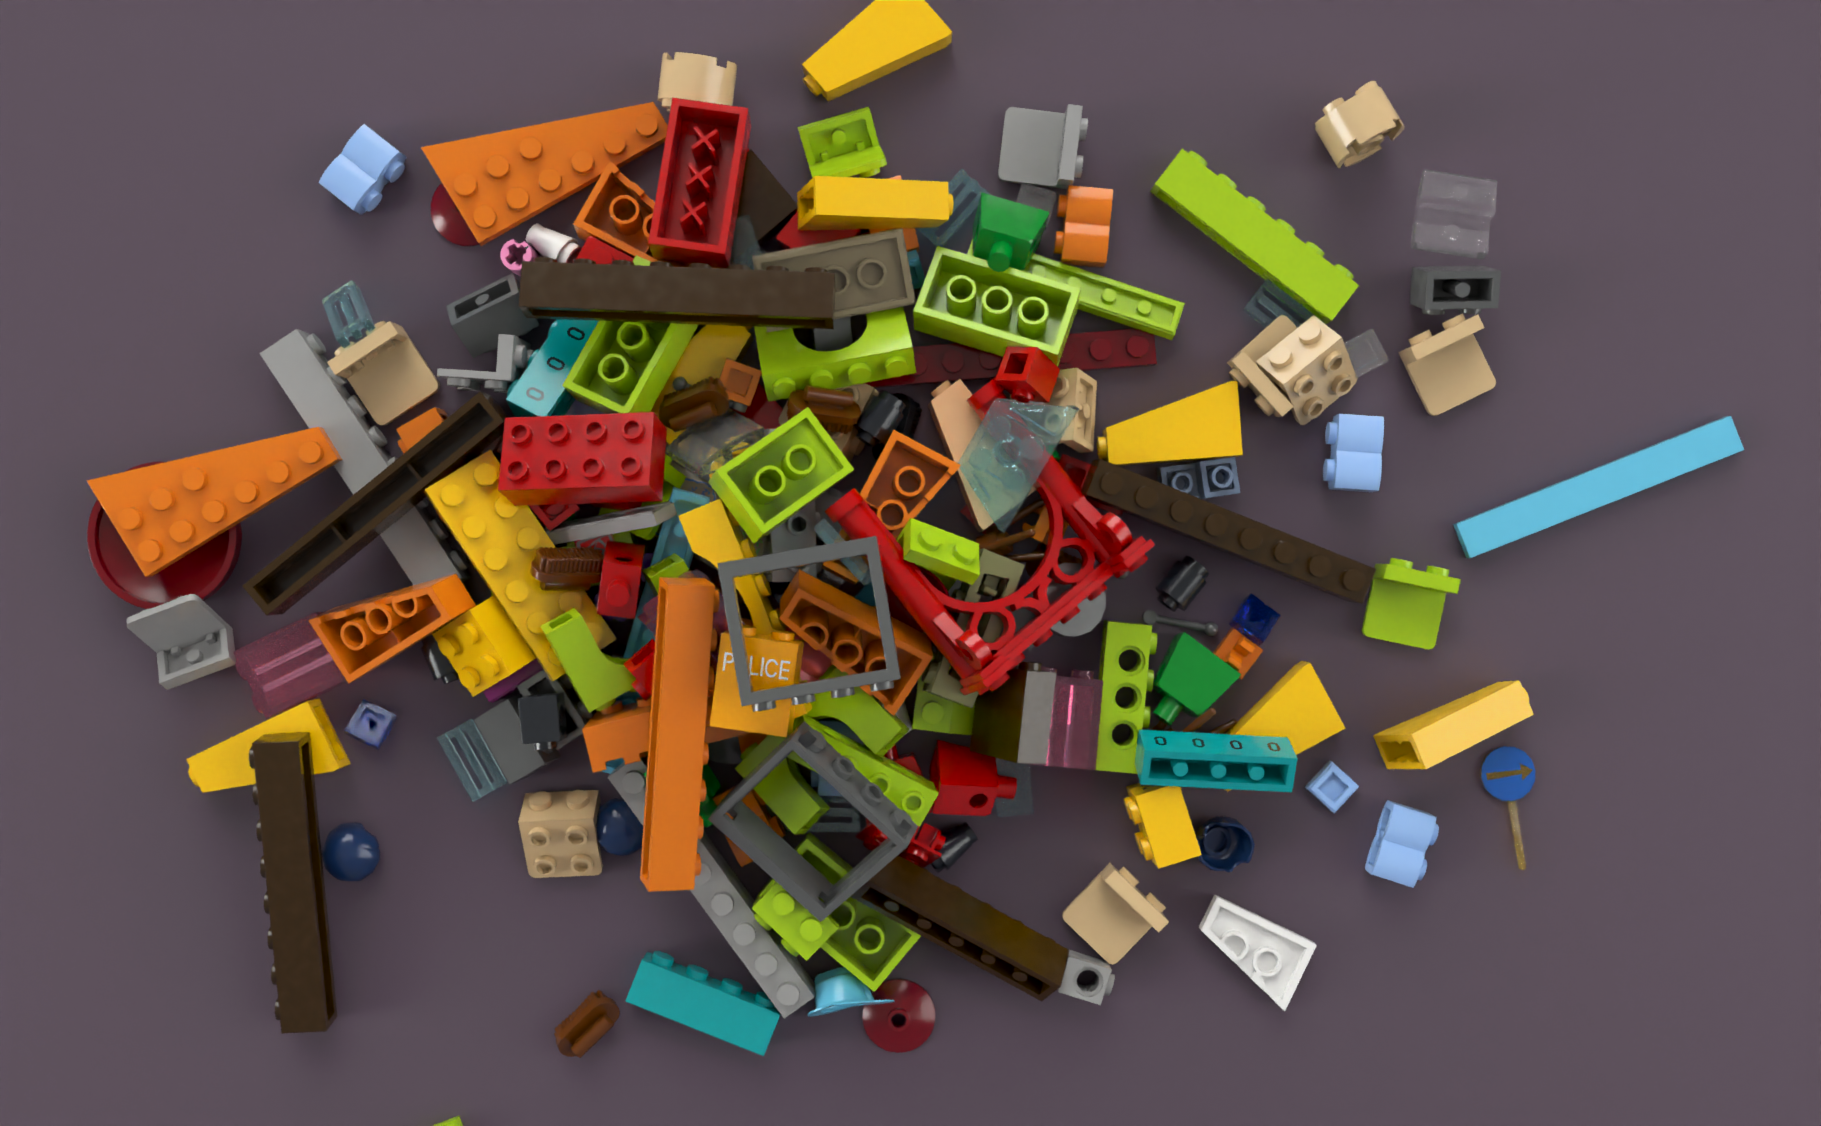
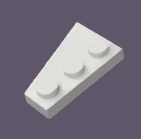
[1199,894,1317,1011]

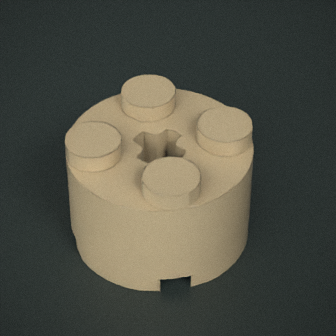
[657,52,737,113]
[1315,81,1405,168]

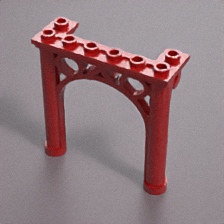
[824,377,1155,696]

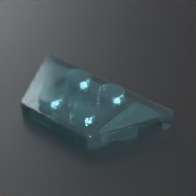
[958,398,1080,533]

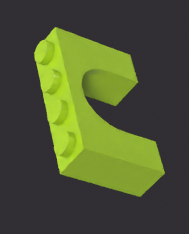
[754,306,916,402]
[540,553,721,713]
[735,665,910,835]

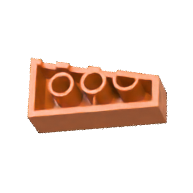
[573,160,725,269]
[822,430,961,585]
[779,569,933,716]
[308,573,477,684]
[582,681,748,773]

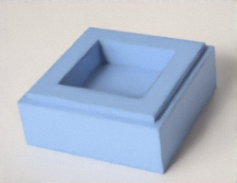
[1305,760,1359,814]

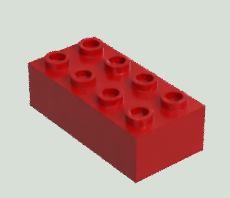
[648,97,751,268]
[498,412,667,506]

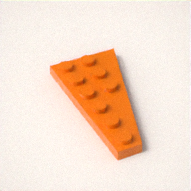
[421,102,668,246]
[87,427,343,577]

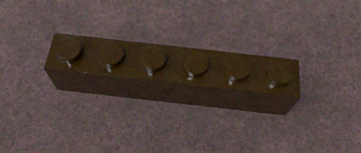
[851,855,1069,1002]

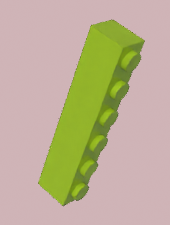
[1150,149,1359,324]

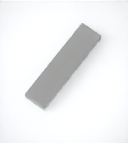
[544,501,677,545]

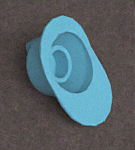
[807,967,895,1017]

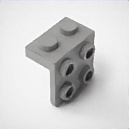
[998,104,1088,189]
[437,334,534,393]
[126,594,237,690]

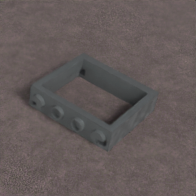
[717,536,901,712]
[708,721,918,922]

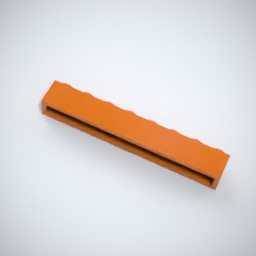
[640,577,720,892]

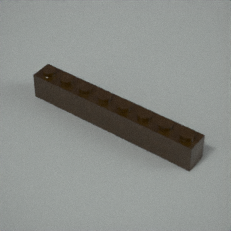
[519,257,836,329]
[243,391,509,616]
[1081,459,1376,604]
[249,732,337,1034]

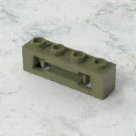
[922,549,1025,708]

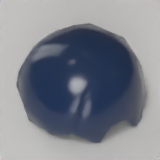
[596,798,643,856]
[1195,816,1255,872]
[321,822,380,881]

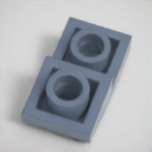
[1156,457,1240,499]

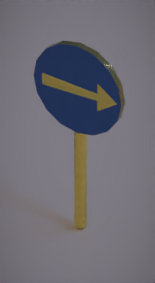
[1480,746,1536,870]

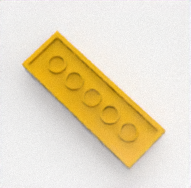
[424,449,617,681]

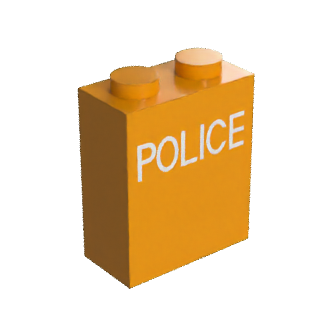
[710,625,804,737]

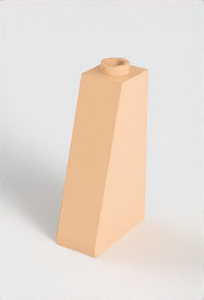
[928,379,1036,533]

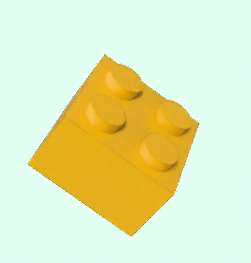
[432,595,536,697]
[1123,782,1202,869]

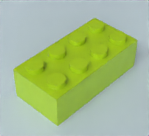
[913,246,1081,367]
[562,255,699,414]
[759,832,921,992]

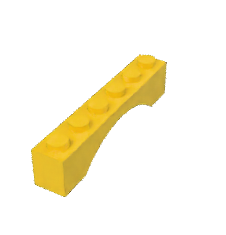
[678,499,812,719]

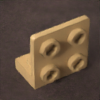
[1010,368,1097,453]

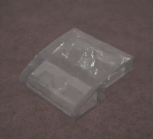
[1411,169,1497,259]
[666,408,765,477]

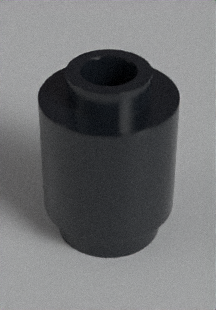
[854,390,906,448]
[1156,556,1209,612]
[421,630,459,685]

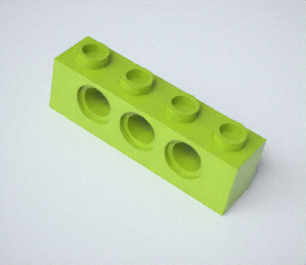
[1090,620,1157,774]
[787,715,939,826]

